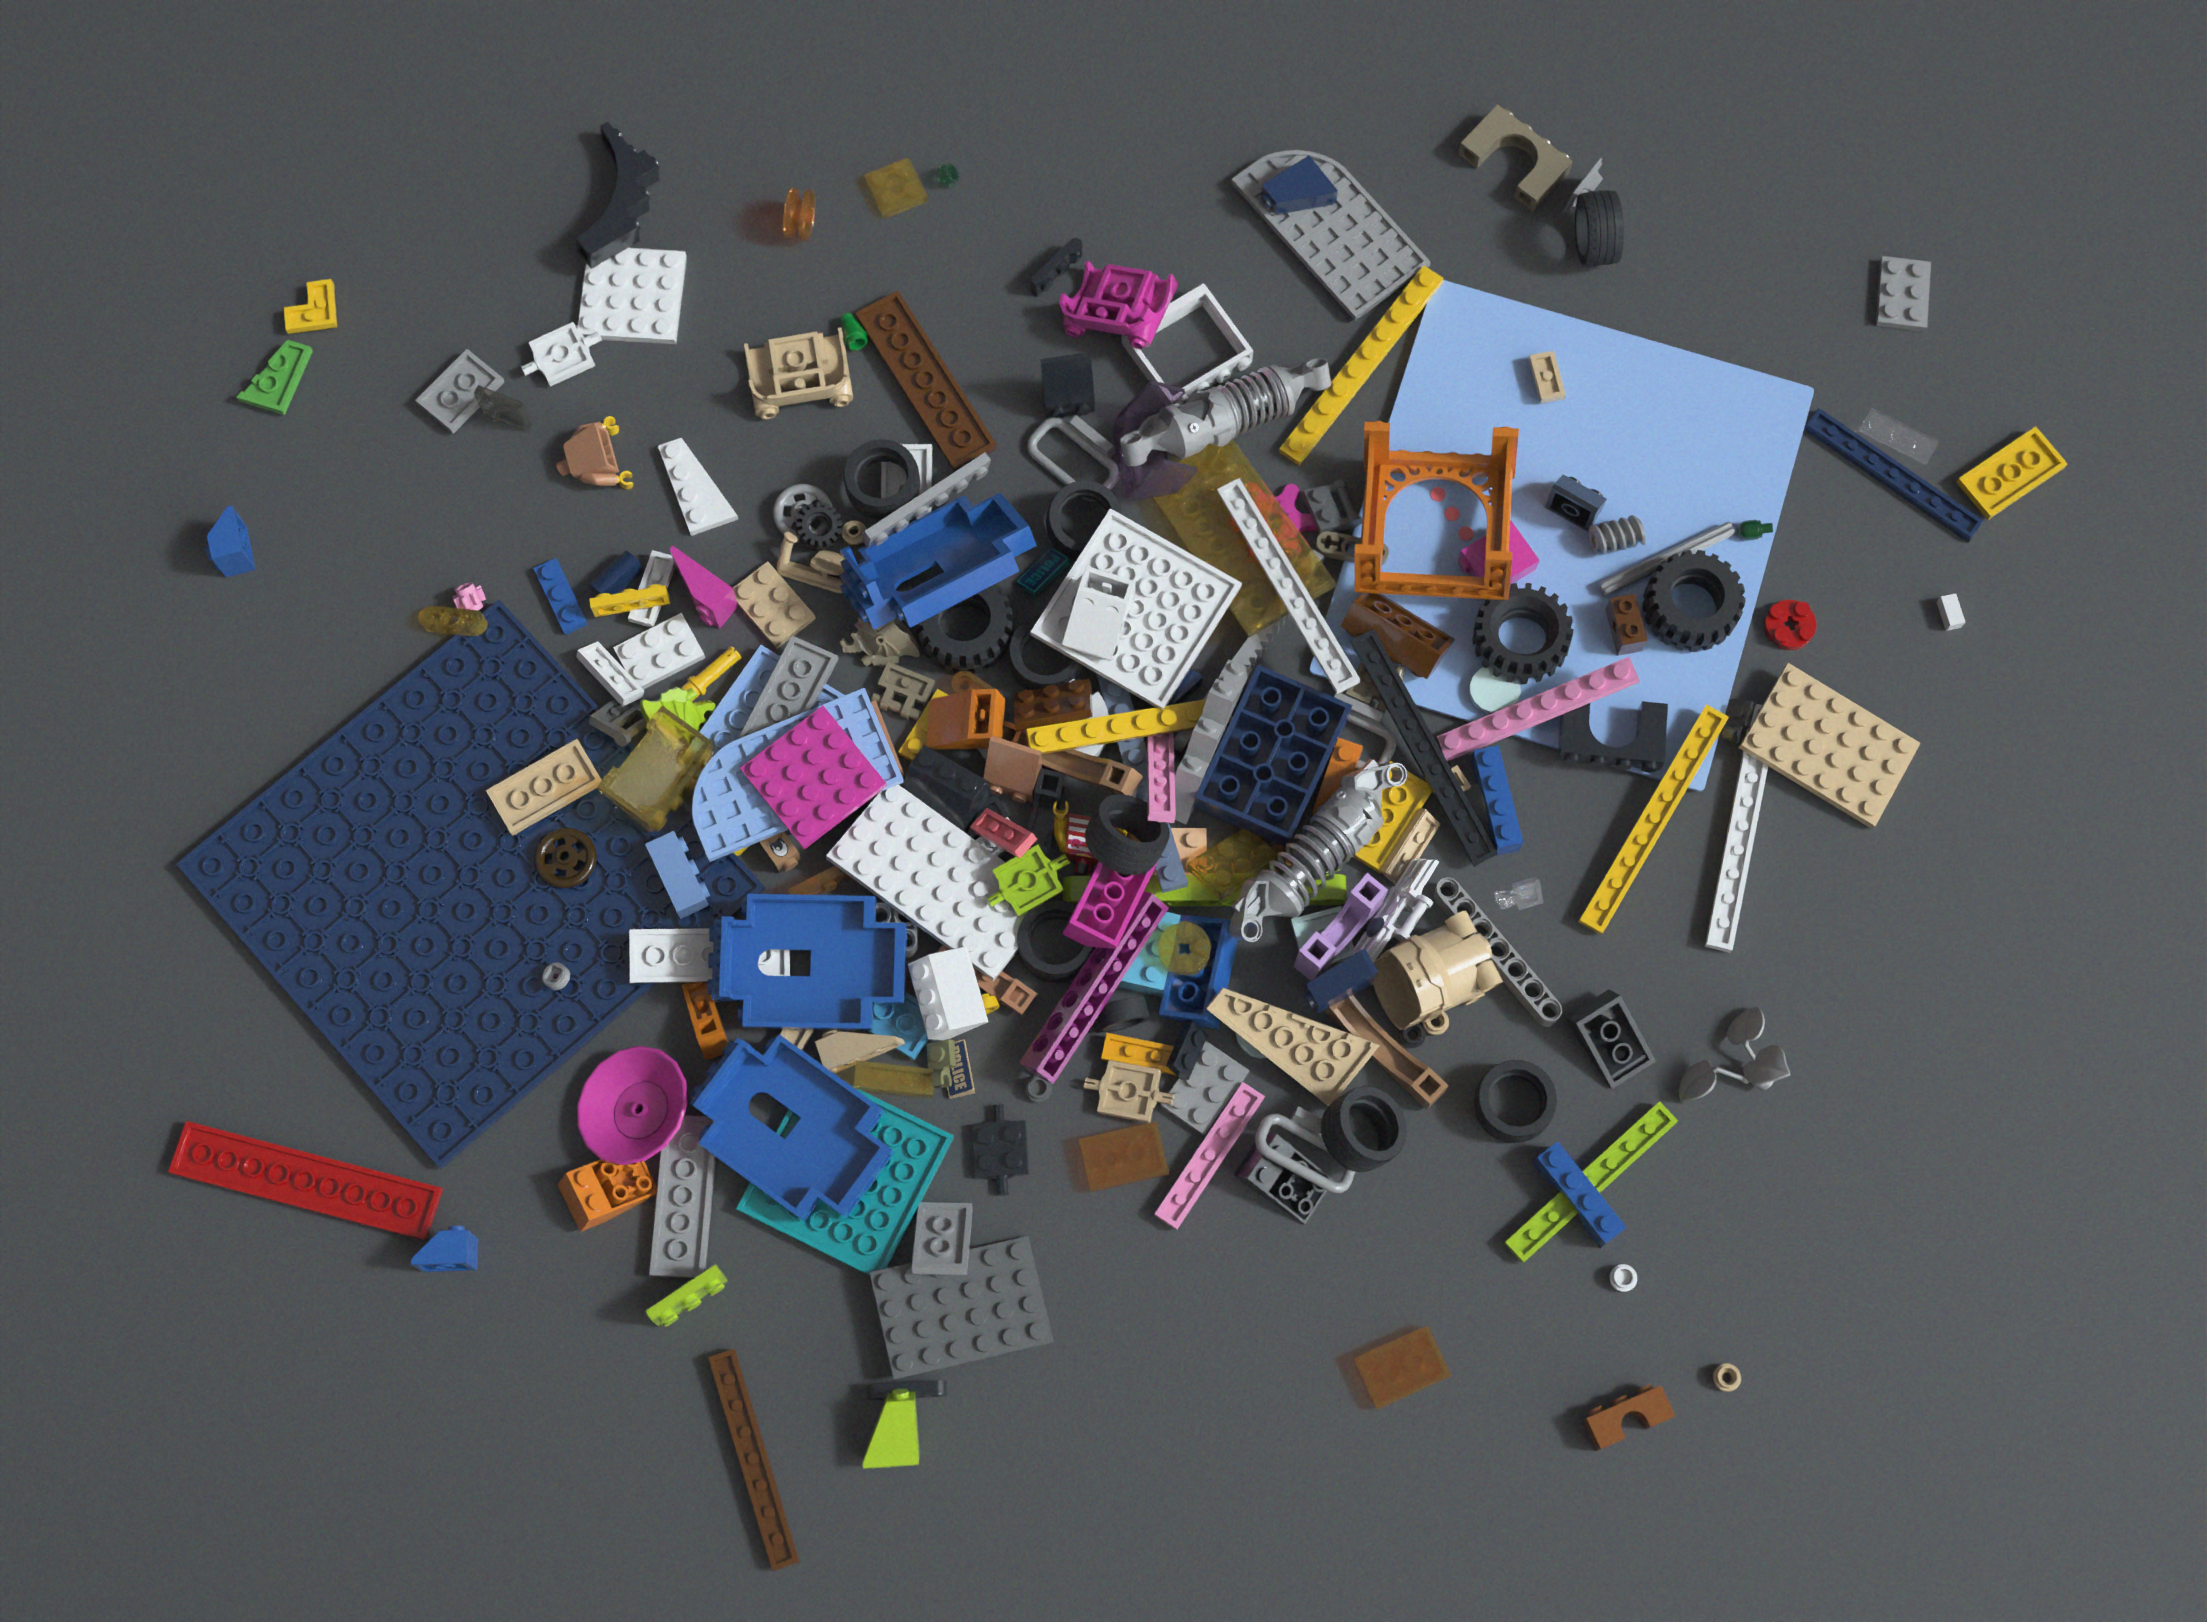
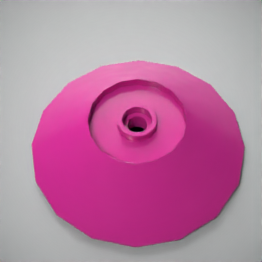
[577,1046,687,1165]

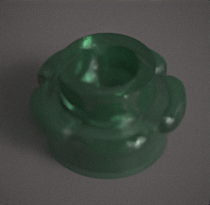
[937,164,959,187]

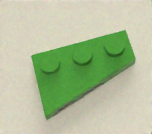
[236,340,313,415]

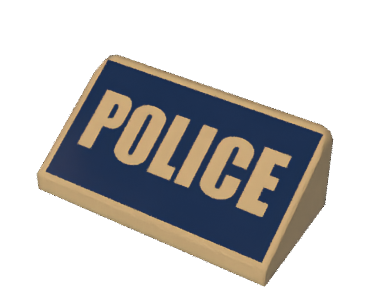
[947,1039,975,1099]

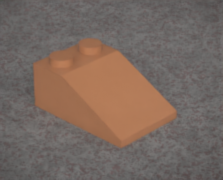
[983,736,1042,803]

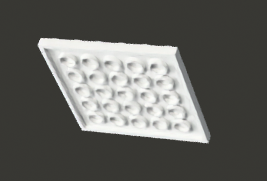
[1031,508,1242,710]

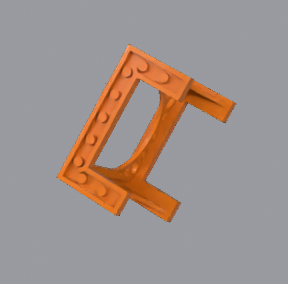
[1354,421,1519,600]

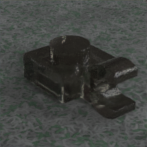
[1722,699,1756,744]

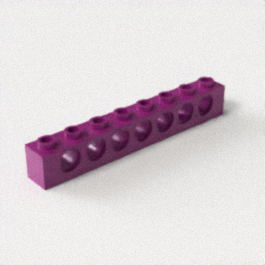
[1019,891,1168,1084]

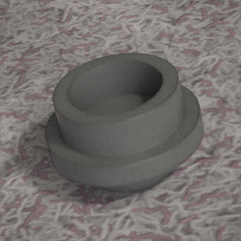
[1025,1076,1052,1103]

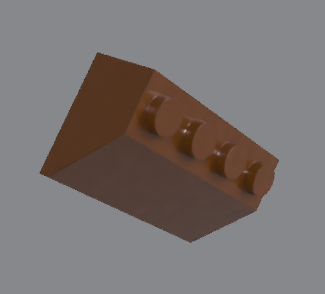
[1340,593,1455,679]

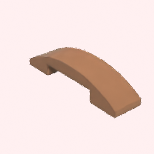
[937,945,1037,1015]

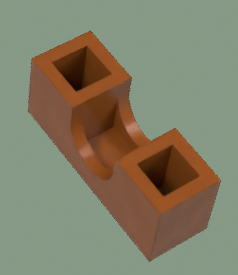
[1583,1384,1675,1451]

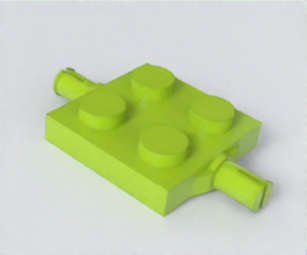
[986,845,1070,917]

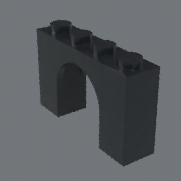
[1557,701,1668,772]

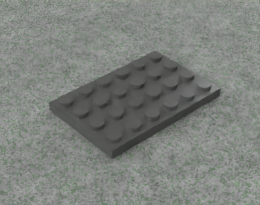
[869,1236,1054,1381]

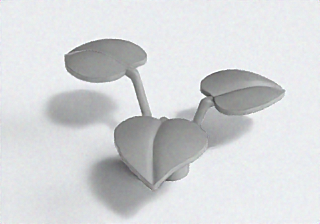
[1679,1007,1791,1103]

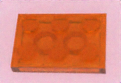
[1079,1121,1169,1193]
[1353,1325,1451,1410]

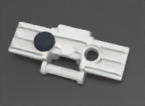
[1352,858,1439,963]

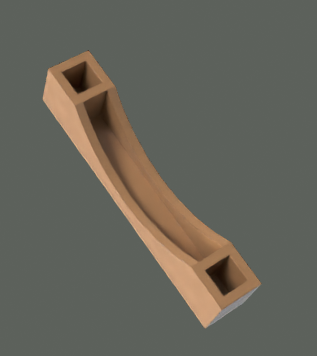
[1002,720,1143,797]
[1323,995,1448,1110]

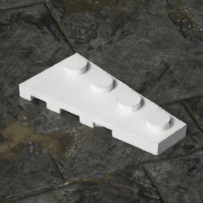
[658,438,738,536]

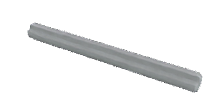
[1599,522,1735,596]

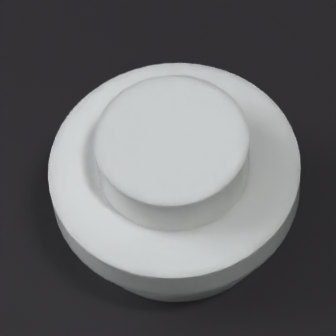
[1609,1264,1637,1292]

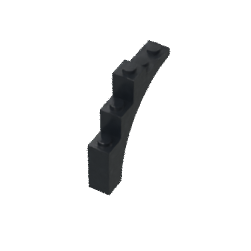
[576,121,660,269]

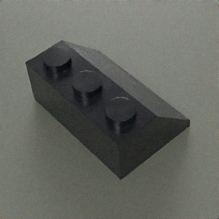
[902,745,992,832]

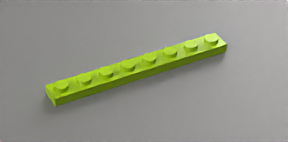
[1504,1101,1678,1264]

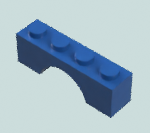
[1470,745,1523,856]
[1533,1141,1627,1248]

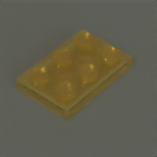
[1187,829,1279,900]

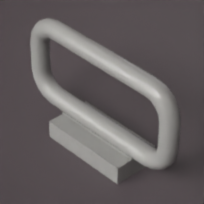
[1027,415,1120,502]
[1334,693,1397,770]
[1255,1106,1356,1193]

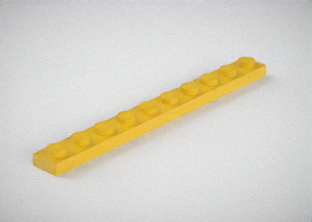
[1279,265,1444,466]
[1579,704,1729,935]

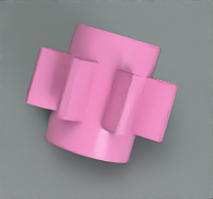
[453,582,486,614]

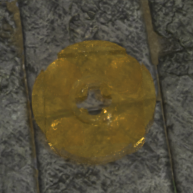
[1158,921,1211,975]

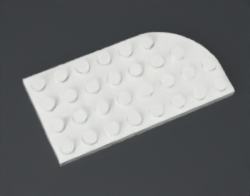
[826,785,1027,981]

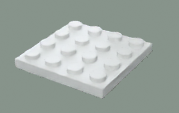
[577,248,687,344]

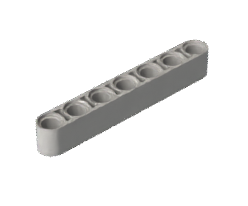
[1434,877,1562,1027]

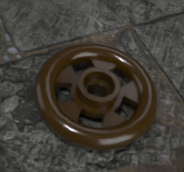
[534,828,597,888]

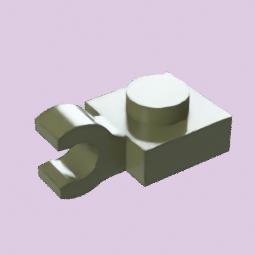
[926,1039,956,1088]

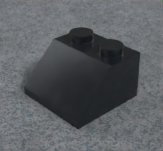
[1544,474,1607,532]

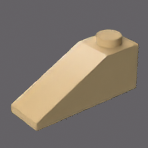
[815,1030,905,1074]

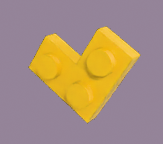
[284,279,337,334]

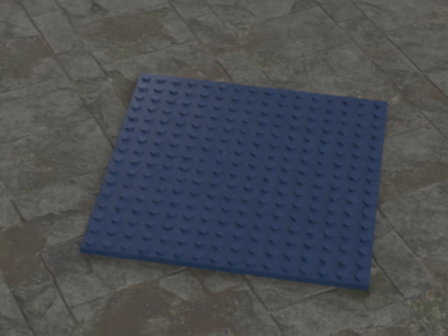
[176,600,766,1170]

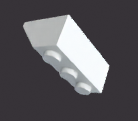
[908,947,988,1040]

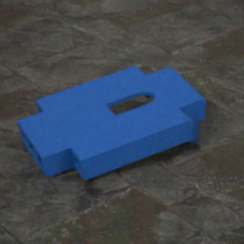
[840,493,1036,630]
[707,894,907,1031]
[689,1034,895,1222]

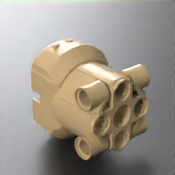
[1373,910,1503,1030]

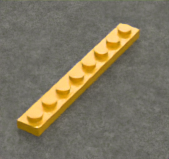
[1026,699,1232,754]

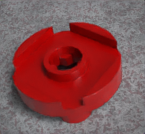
[1764,600,1817,651]

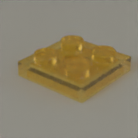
[864,157,928,219]

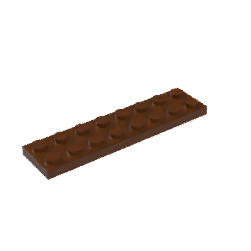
[855,290,997,472]

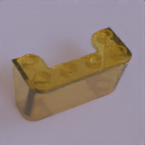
[597,706,714,833]

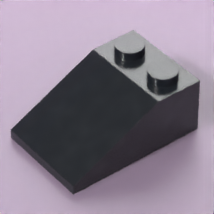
[1040,352,1095,419]
[1565,989,1656,1089]

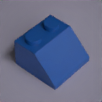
[205,506,256,577]
[411,1226,478,1272]

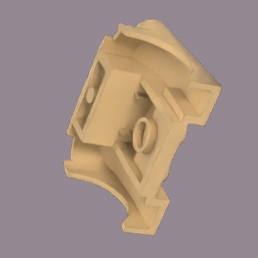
[744,328,853,420]

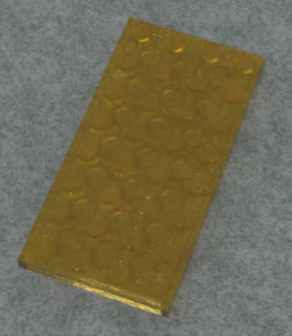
[1144,439,1336,638]

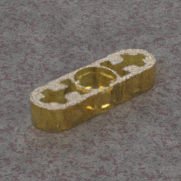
[418,606,488,636]

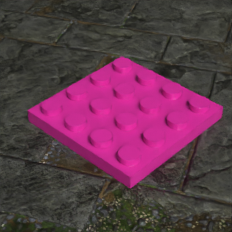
[740,705,887,849]

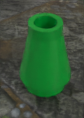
[839,313,868,350]

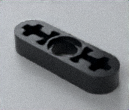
[867,1381,947,1400]

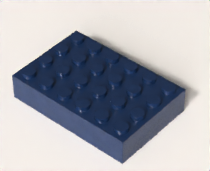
[1193,665,1353,848]

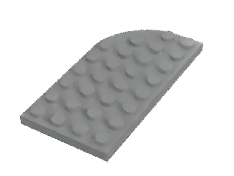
[1231,150,1431,321]

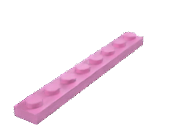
[1437,657,1640,762]

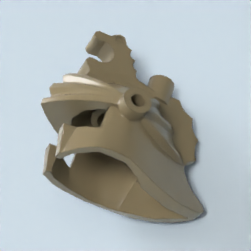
[840,616,920,668]

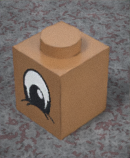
[760,832,801,873]

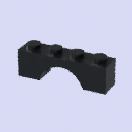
[1027,768,1066,858]

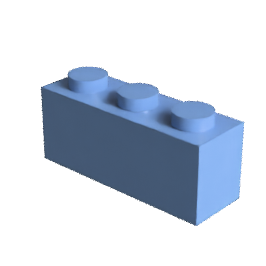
[645,831,710,919]

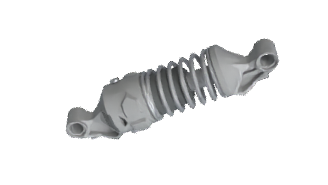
[1229,759,1407,942]

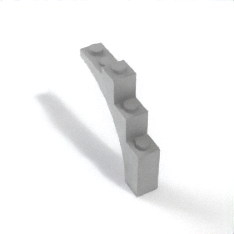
[1175,660,1252,824]

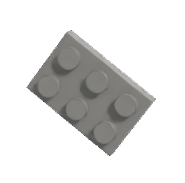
[1876,256,1931,332]
[415,349,504,434]
[1160,1041,1250,1137]
[912,1202,973,1275]

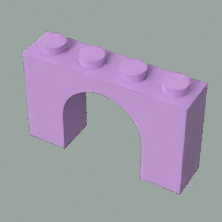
[1294,873,1388,981]

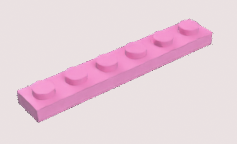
[1146,733,1176,823]
[1154,1082,1265,1230]

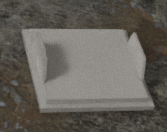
[1562,158,1603,215]

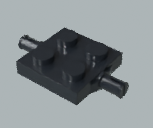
[972,1104,1029,1196]

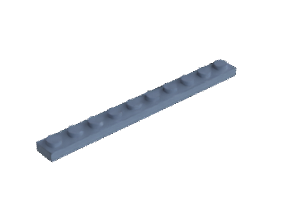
[1095,672,1188,893]

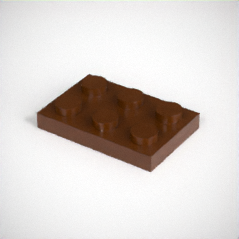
[1014,679,1093,732]

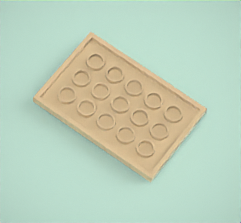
[1739,663,1920,829]

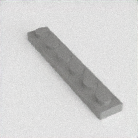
[862,453,991,548]

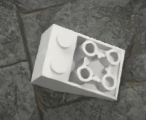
[1062,566,1136,661]

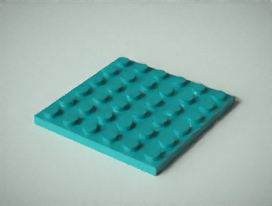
[736,1085,954,1276]

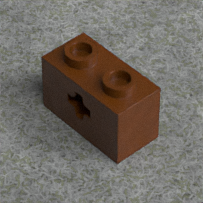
[1605,594,1647,656]

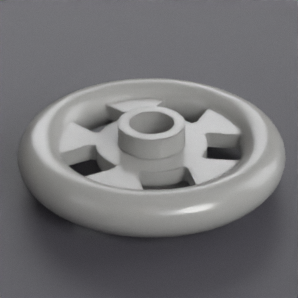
[773,484,833,542]

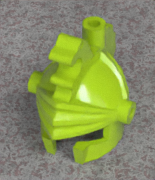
[640,687,715,751]

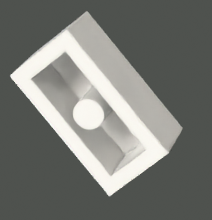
[1937,593,1965,631]

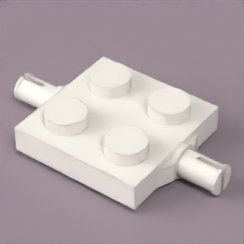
[521,322,602,386]

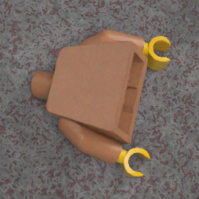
[557,416,633,490]

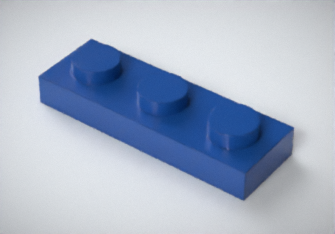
[533,558,588,635]

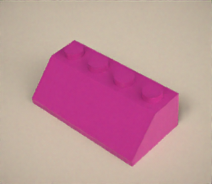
[1062,861,1158,949]

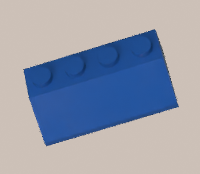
[1158,915,1238,1029]

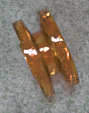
[783,187,816,242]

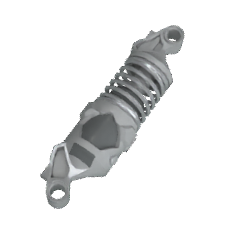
[1120,358,1331,466]

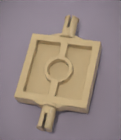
[1084,1060,1174,1123]

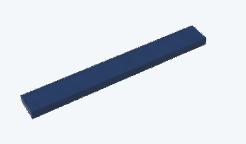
[1804,408,1984,543]

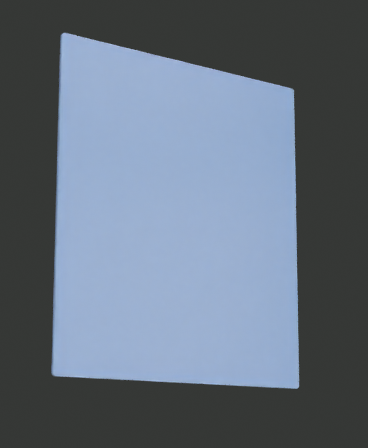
[1310,280,1814,792]

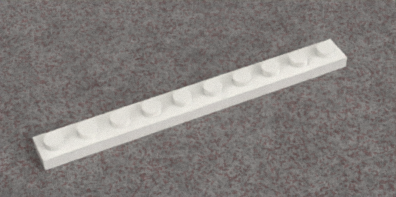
[1217,478,1360,694]
[1705,703,1768,953]

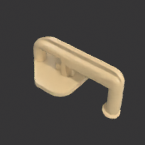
[777,532,845,593]

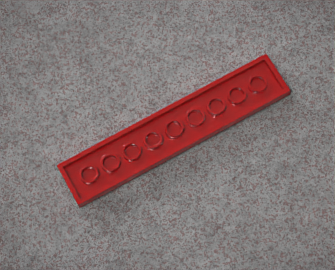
[168,1121,443,1241]

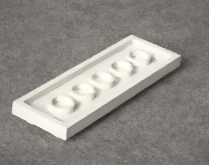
[629,928,790,983]

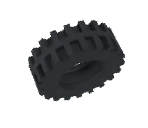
[1472,583,1574,684]

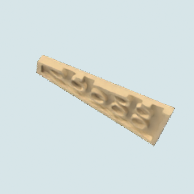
[1206,987,1380,1106]

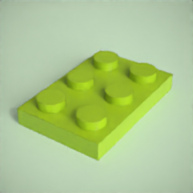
[646,1264,728,1327]

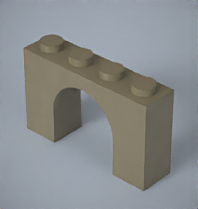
[1458,104,1573,212]

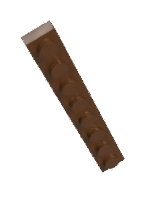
[708,1348,800,1572]

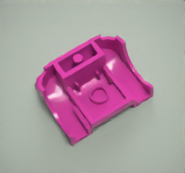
[1059,260,1179,349]

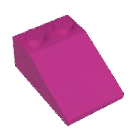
[669,545,738,629]

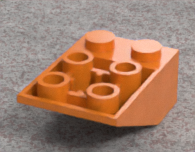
[926,689,1005,749]
[558,1160,658,1232]

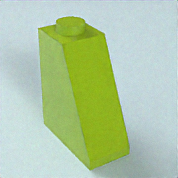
[863,1389,920,1469]

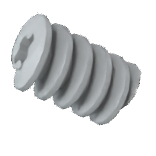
[1588,515,1646,556]

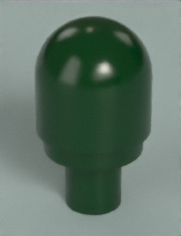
[1737,519,1773,541]

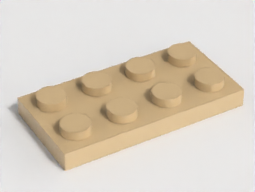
[486,739,604,836]

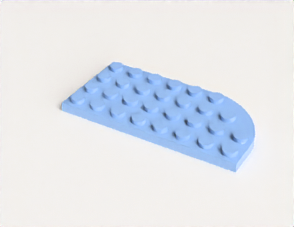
[692,688,904,862]

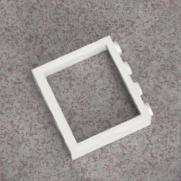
[1122,283,1253,406]

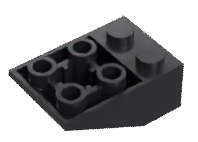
[1234,1132,1334,1224]

